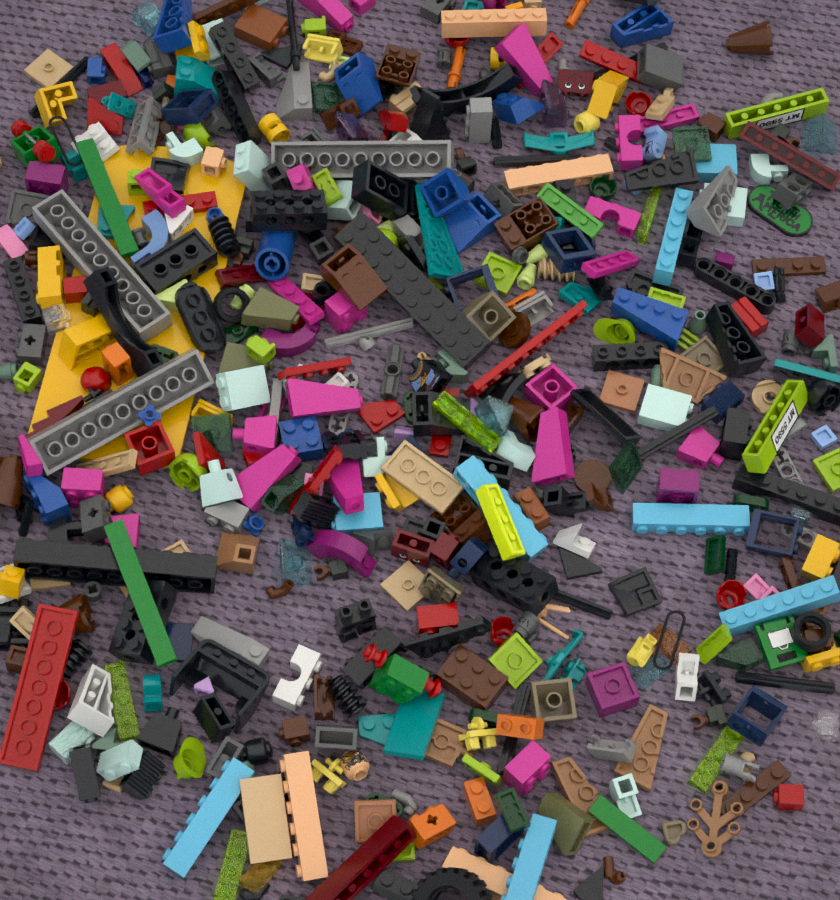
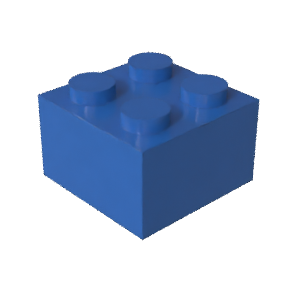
[278,415,324,462]

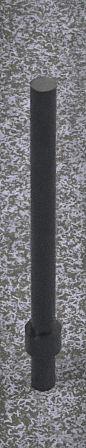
[286,0,301,71]

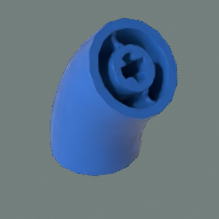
[255,231,296,281]

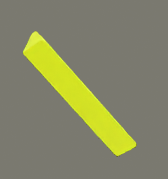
[476,484,526,561]

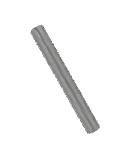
[324,317,414,349]

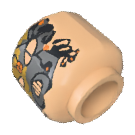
[340,750,370,781]

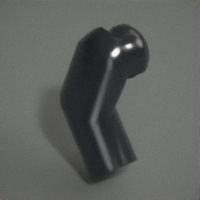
[239,880,271,900]

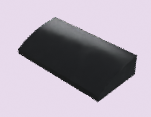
[570,388,642,449]

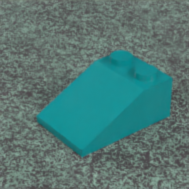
[174,56,221,101]

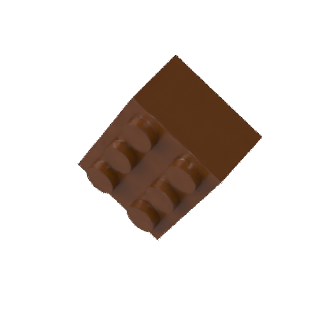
[435,644,509,711]

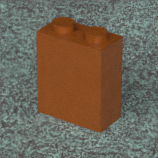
[234,4,289,51]

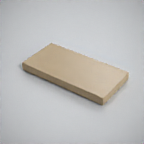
[381,440,464,515]
[239,774,292,864]

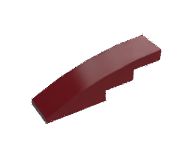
[17,395,84,440]

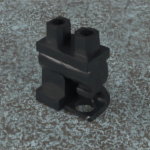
[322,430,377,460]
[334,598,376,643]
[0,599,32,651]

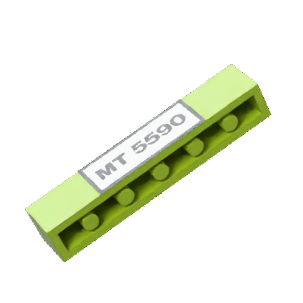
[723,87,830,140]
[742,379,808,474]

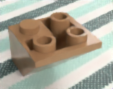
[217,531,261,574]

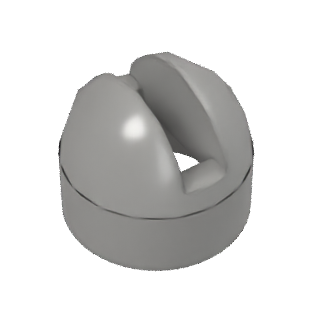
[359,335,376,351]

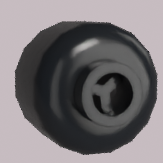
[242,737,273,766]

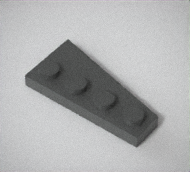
[5,188,85,224]

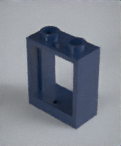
[161,88,219,125]
[542,226,597,274]
[444,264,500,311]
[745,508,804,560]
[726,685,788,747]
[474,814,524,864]

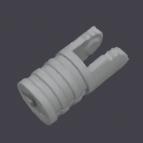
[719,753,760,783]

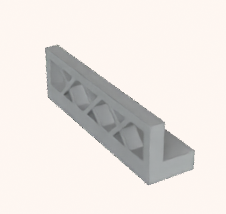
[126,96,162,156]

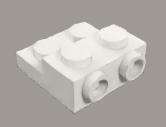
[71,121,120,162]

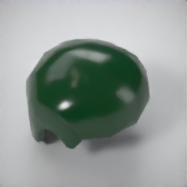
[588,175,618,201]

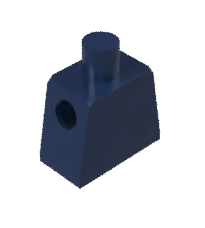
[447,535,489,580]

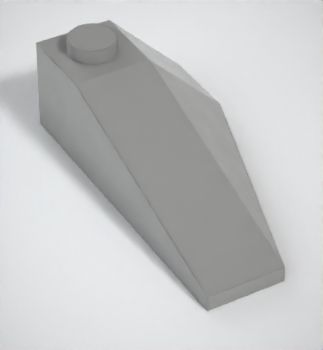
[276,62,313,121]
[686,165,738,237]
[191,616,270,668]

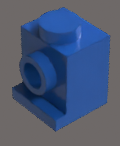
[87,57,107,85]

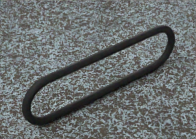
[49,116,82,166]
[653,610,686,670]

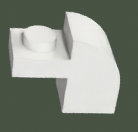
[675,653,700,701]

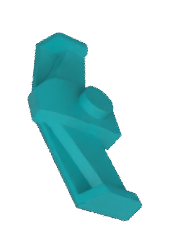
[523,130,595,155]
[530,629,583,695]

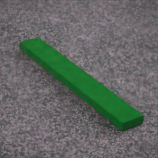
[75,138,139,258]
[104,519,178,668]

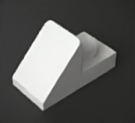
[164,205,194,243]
[553,523,596,559]

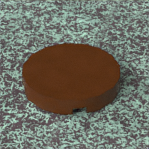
[499,311,531,349]
[573,459,612,491]

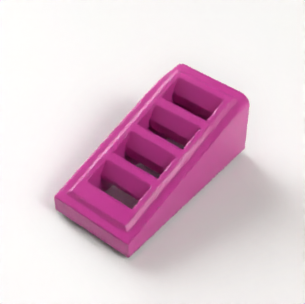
[18,434,43,477]

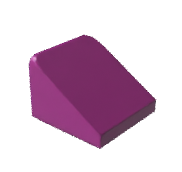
[715,251,735,271]

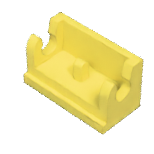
[303,33,344,64]

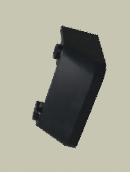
[169,639,270,734]

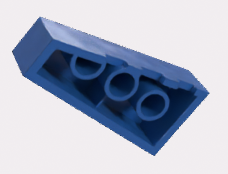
[153,0,193,54]
[610,287,689,352]

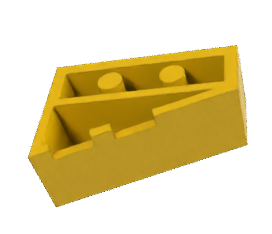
[587,70,629,119]
[36,245,67,312]
[58,314,117,370]

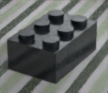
[351,159,409,221]

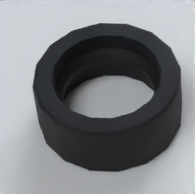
[213,287,250,323]
[791,612,832,652]

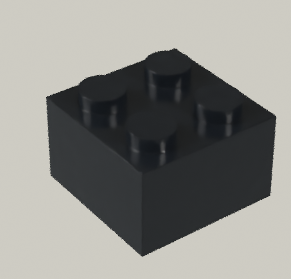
[719,407,753,461]

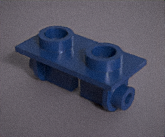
[291,514,315,548]

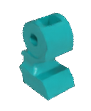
[60,149,88,183]
[143,674,163,713]

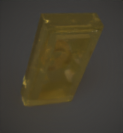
[239,860,282,894]

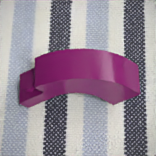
[260,320,321,357]
[305,530,377,578]

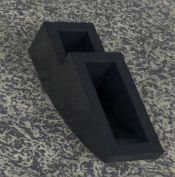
[676,217,703,269]

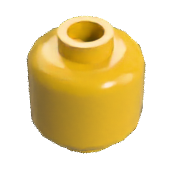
[105,484,134,513]

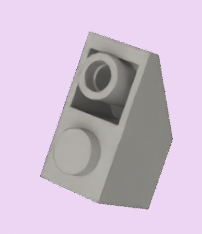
[392,215,424,250]
[204,500,250,534]

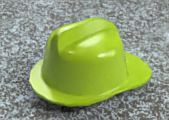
[593,318,636,344]
[173,737,207,780]

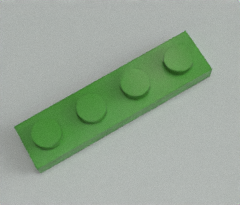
[536,182,604,240]

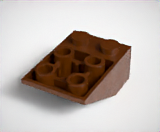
[375,43,421,87]
[493,197,559,257]
[321,243,388,312]
[429,494,493,548]

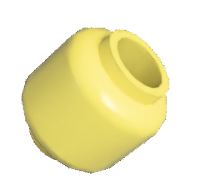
[574,110,600,134]

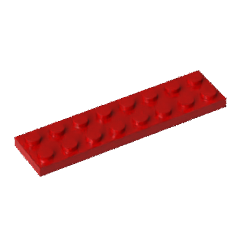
[463,300,588,399]
[0,603,79,772]

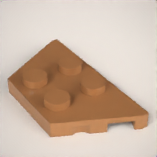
[659,347,727,404]

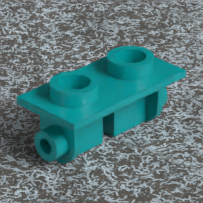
[101,92,136,119]
[557,658,586,692]

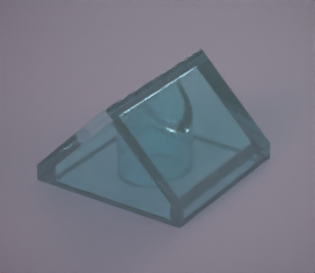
[802,113,838,155]
[474,396,514,442]
[279,538,313,585]

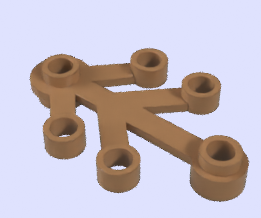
[687,780,744,858]

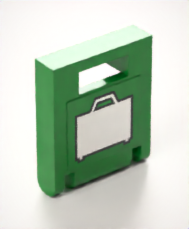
[753,615,808,672]

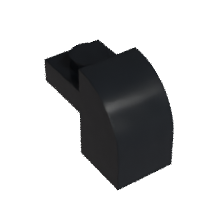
[544,486,589,517]
[47,516,84,543]
[402,516,446,542]

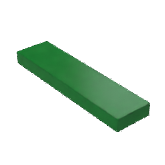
[587,795,666,864]

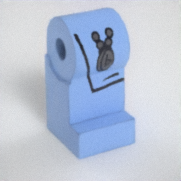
[642,125,668,161]

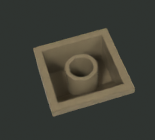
[461,290,516,342]
[530,678,577,725]

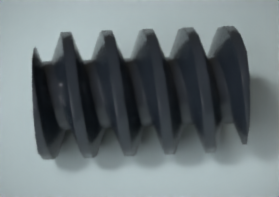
[208,216,241,258]
[63,639,93,680]
[325,675,367,719]

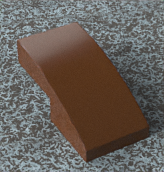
[327,29,364,56]
[320,97,361,130]
[584,482,614,512]

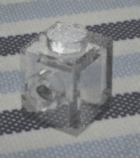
[42,303,72,334]
[811,710,838,743]

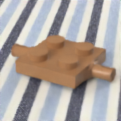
[425,718,475,769]

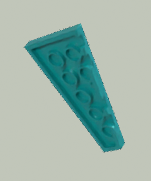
[415,182,464,280]

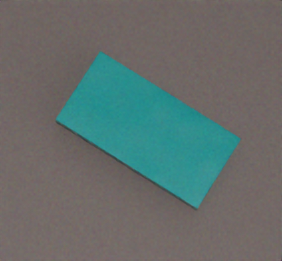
[773,358,840,384]
[383,690,445,761]

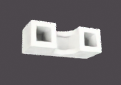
[272,644,323,712]

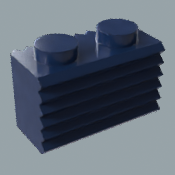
[701,381,745,424]

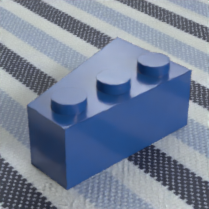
[610,4,674,48]

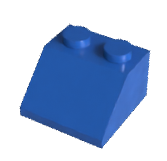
[492,92,545,125]
[419,168,473,218]

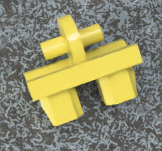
[627,633,657,668]
[458,717,497,751]
[311,758,347,794]

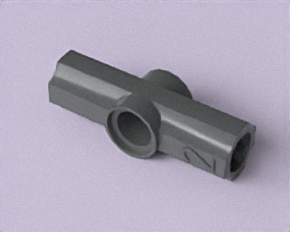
[380,344,404,401]

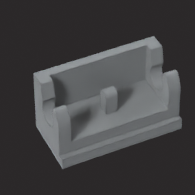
[513,290,554,326]
[587,735,637,763]

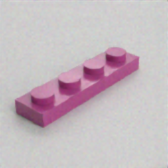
[640,103,700,136]
[580,250,640,279]
[268,276,325,326]

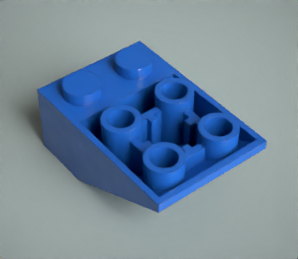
[334,52,383,119]
[444,191,502,255]
[22,466,72,526]

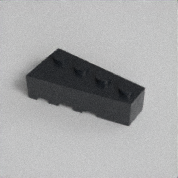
[705,301,767,379]

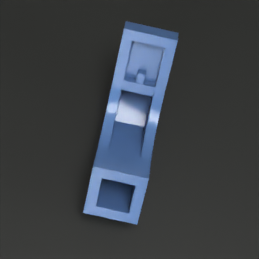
[130,209,169,271]

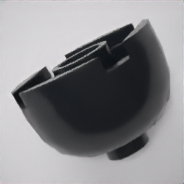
[807,378,840,416]

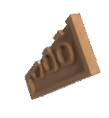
[613,704,668,792]
[550,756,610,838]

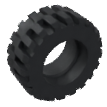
[411,867,493,900]

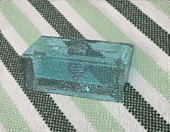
[629,652,674,691]

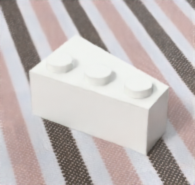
[67,664,114,737]

